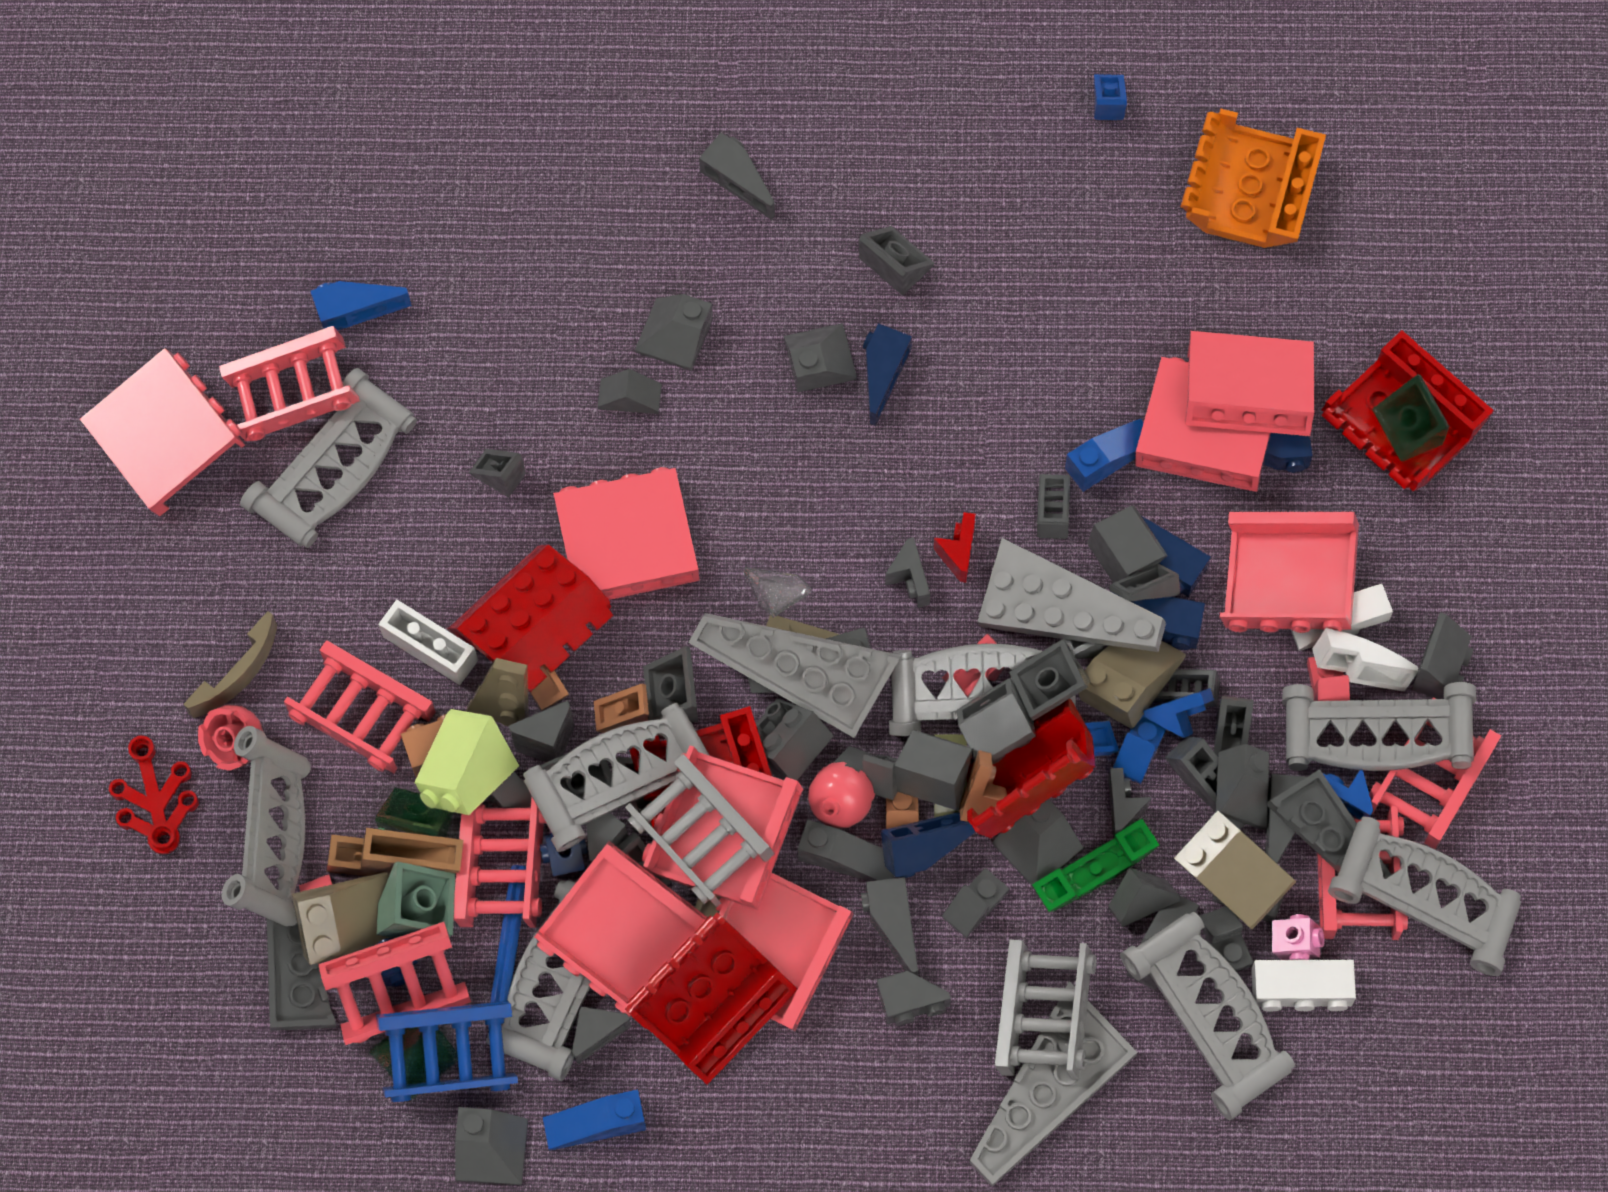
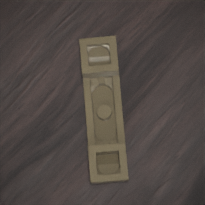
[183,611,277,718]

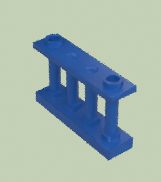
[376,1001,518,1102]

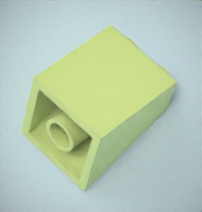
[415,709,519,815]

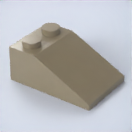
[1078,641,1186,730]
[1174,811,1296,930]
[292,872,390,965]

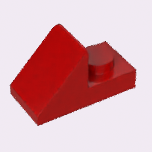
[934,512,976,583]

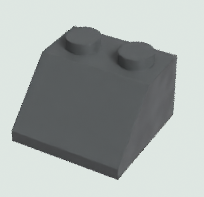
[1412,612,1474,699]

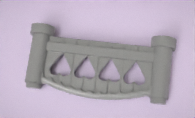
[240,368,417,548]
[889,643,1080,736]
[1282,682,1476,771]
[523,703,710,852]
[222,726,311,926]
[1328,817,1521,976]
[486,880,591,1081]
[1120,912,1295,1120]

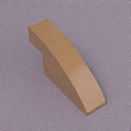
[326,828,464,876]

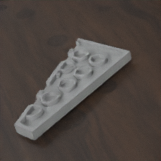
[977,538,1166,652]
[688,613,902,738]
[969,981,1138,1187]

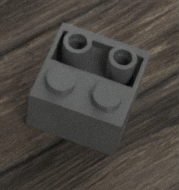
[957,678,1036,764]
[756,698,834,780]

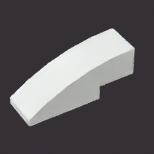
[1290,584,1393,651]
[1312,628,1419,692]

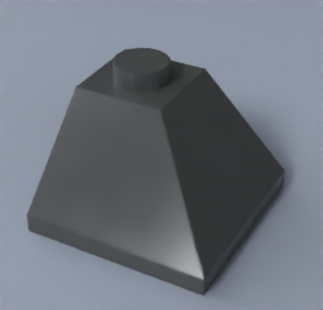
[635,294,713,371]
[783,323,857,393]
[1216,744,1270,830]
[992,799,1084,886]
[455,1107,528,1186]

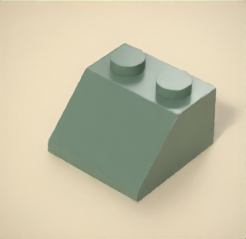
[376,861,455,938]

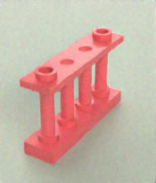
[219,326,360,442]
[284,640,436,774]
[1369,697,1501,849]
[454,798,547,928]
[1317,806,1408,940]
[318,922,471,1045]

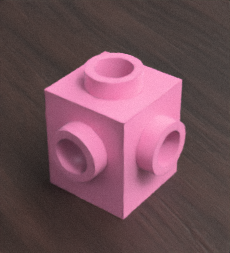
[1272,914,1325,960]

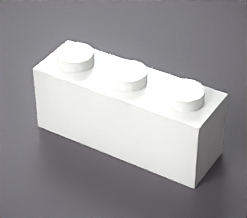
[378,600,478,685]
[1251,960,1356,1011]

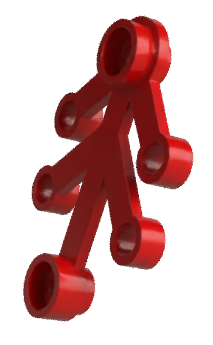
[109,735,199,854]

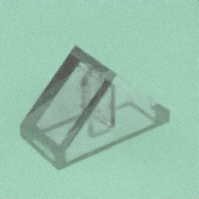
[744,567,812,618]

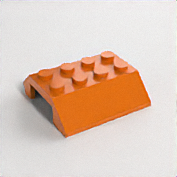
[1180,109,1326,248]

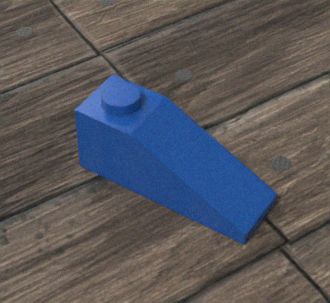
[310,281,412,331]
[1065,418,1144,492]
[543,1090,646,1151]

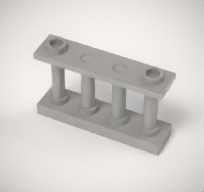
[625,754,775,908]
[995,940,1097,1080]

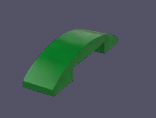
[1032,819,1159,913]

